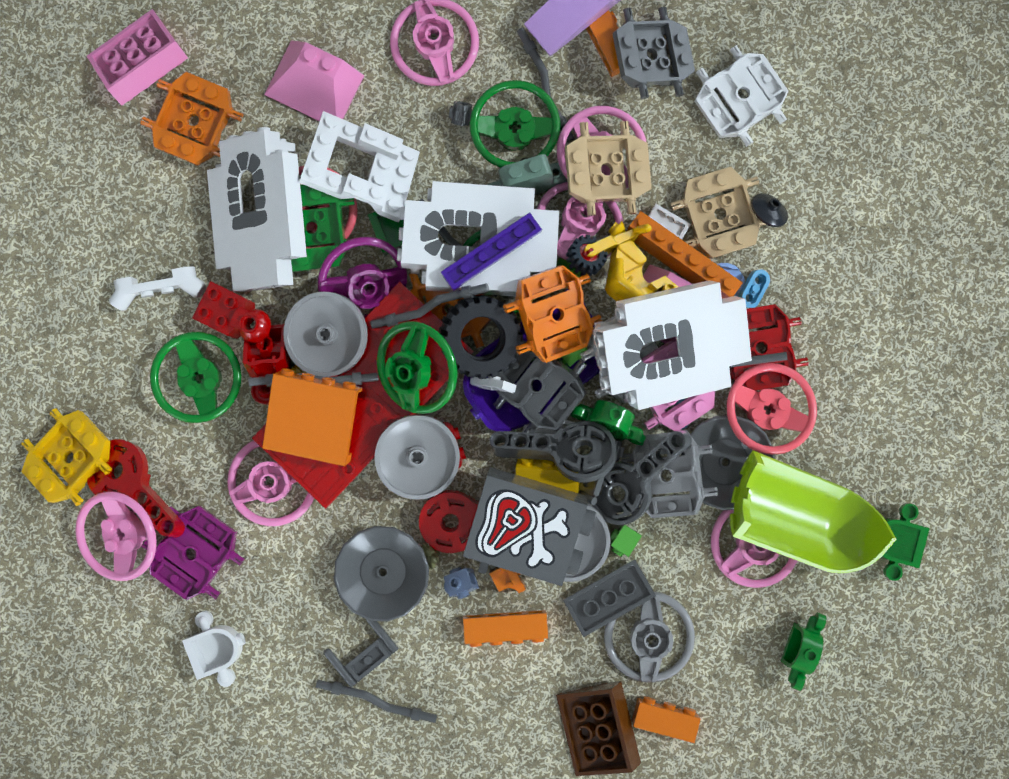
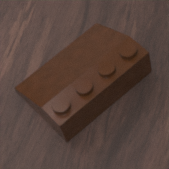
[556,681,641,776]

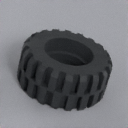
[439,295,523,379]

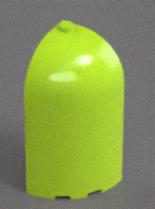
[730,450,897,574]

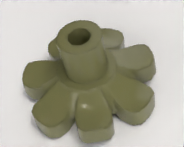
[421,544,440,570]

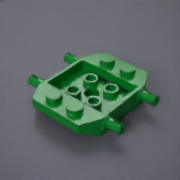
[291,184,360,272]

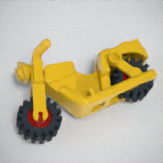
[566,221,678,301]

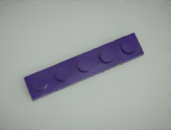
[441,213,542,291]

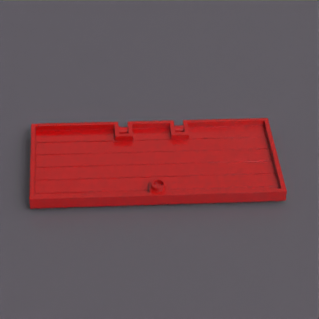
[252,282,474,509]

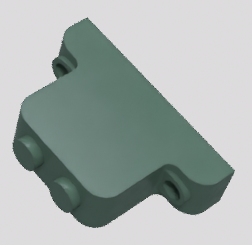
[487,154,567,195]

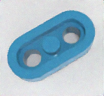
[738,269,770,308]

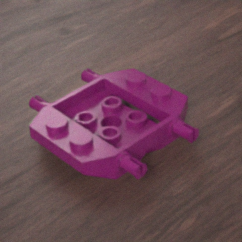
[141,506,245,600]

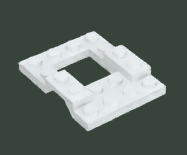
[299,111,420,222]

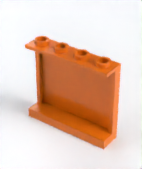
[263,369,362,466]

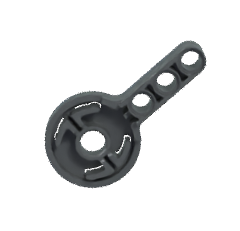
[490,421,617,483]
[592,430,692,525]

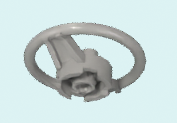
[604,591,695,683]

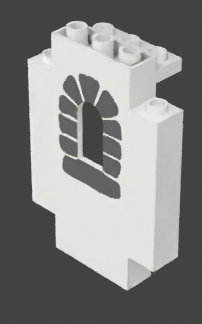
[207,127,307,292]
[397,181,559,296]
[593,280,752,410]

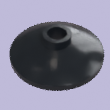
[751,193,788,227]

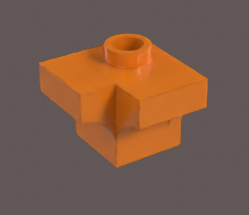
[489,567,526,593]

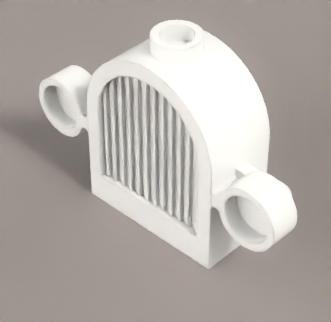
[182,611,246,687]

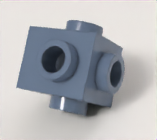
[444,567,479,599]

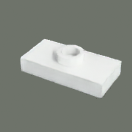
[648,204,691,239]
[470,376,516,393]

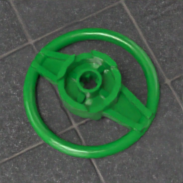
[470,80,560,168]
[377,321,457,414]
[150,332,242,423]

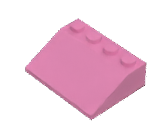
[87,9,188,105]

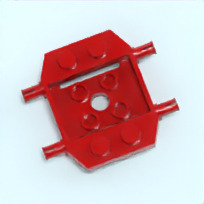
[729,304,809,391]

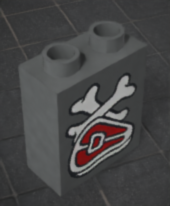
[463,467,596,586]

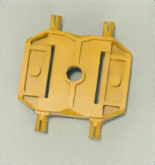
[21,408,112,506]

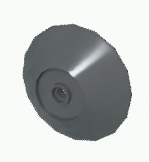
[681,415,775,510]
[334,526,429,622]

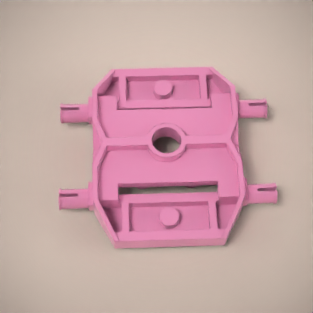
[626,338,715,431]

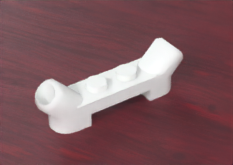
[109,267,206,311]

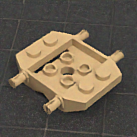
[565,121,652,216]
[670,166,766,259]

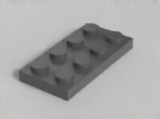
[563,559,656,637]

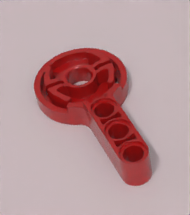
[87,439,185,538]
[419,490,480,553]

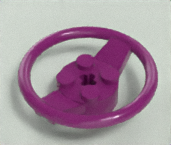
[318,237,407,319]

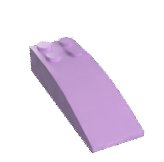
[524,0,621,56]

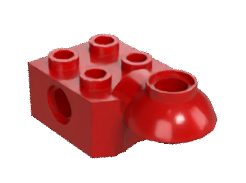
[192,281,271,343]
[242,324,291,405]

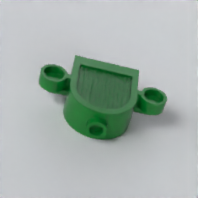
[368,206,405,256]
[570,400,646,446]
[882,503,930,581]
[780,612,827,691]

